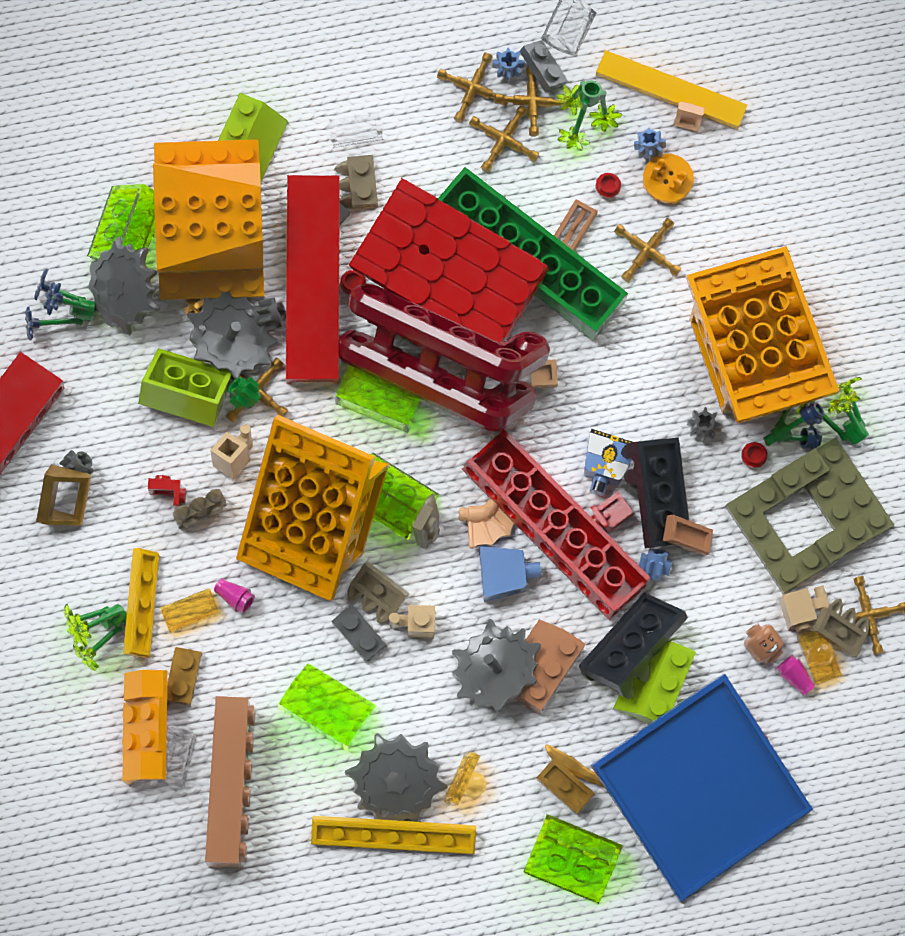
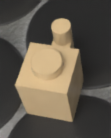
[210,424,253,480]
[779,585,830,632]
[389,605,435,638]

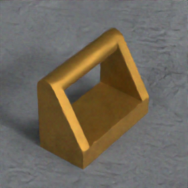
[36,464,91,526]

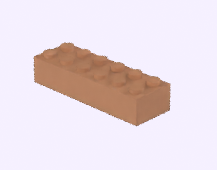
[205,696,256,869]

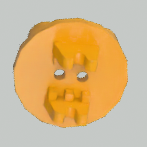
[642,153,694,205]

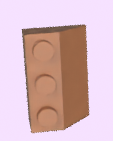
[514,619,586,715]

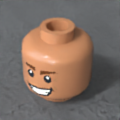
[744,623,784,664]

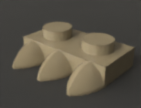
[334,155,378,209]
[173,489,227,529]
[412,494,440,549]
[347,561,410,623]
[812,598,869,657]

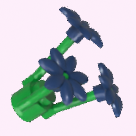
[25,269,95,341]

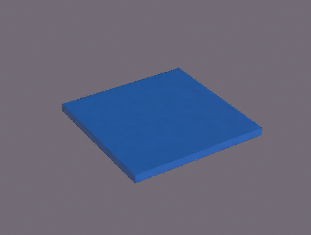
[590,673,813,902]

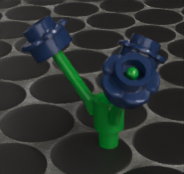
[763,402,824,451]

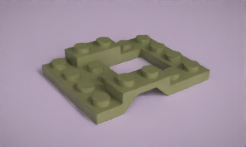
[725,437,895,594]

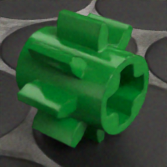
[228,377,261,410]

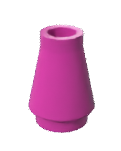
[214,578,255,613]
[777,655,815,696]

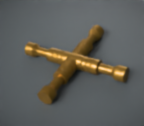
[437,52,508,123]
[494,66,571,137]
[469,105,540,173]
[614,218,682,283]
[226,357,288,423]
[853,576,905,655]

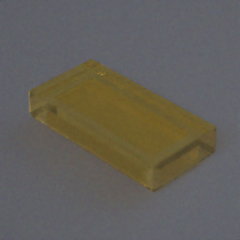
[160,588,220,634]

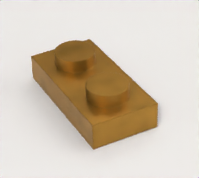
[167,647,202,706]
[536,758,595,815]

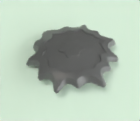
[88,237,160,336]
[188,291,277,379]
[452,619,541,712]
[344,733,448,822]

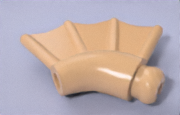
[458,499,514,549]

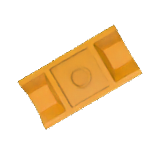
[122,670,168,785]

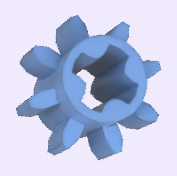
[492,47,525,81]
[634,128,666,162]
[639,548,672,580]

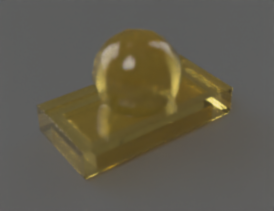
[796,630,842,686]
[444,752,487,806]

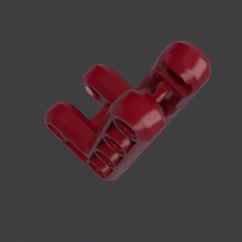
[339,283,550,432]

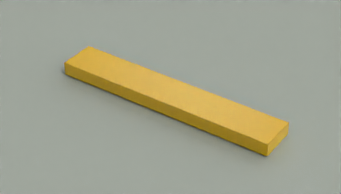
[595,50,748,130]
[311,815,476,854]

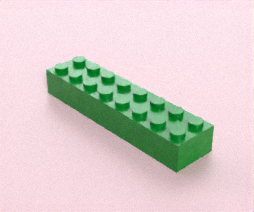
[438,167,628,341]

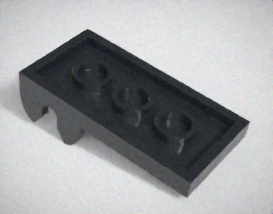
[621,437,689,549]
[578,592,688,699]

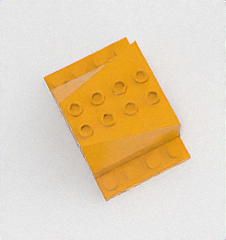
[153,139,264,300]
[686,246,839,424]
[236,415,390,601]

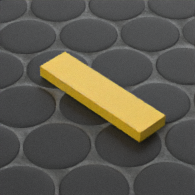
[123,548,159,659]

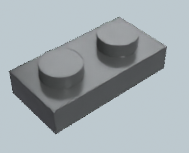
[519,40,568,92]
[331,604,386,663]

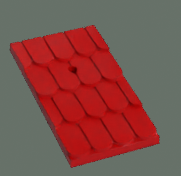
[349,178,549,342]

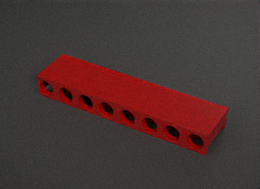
[286,175,340,384]
[0,351,65,475]
[462,429,651,621]

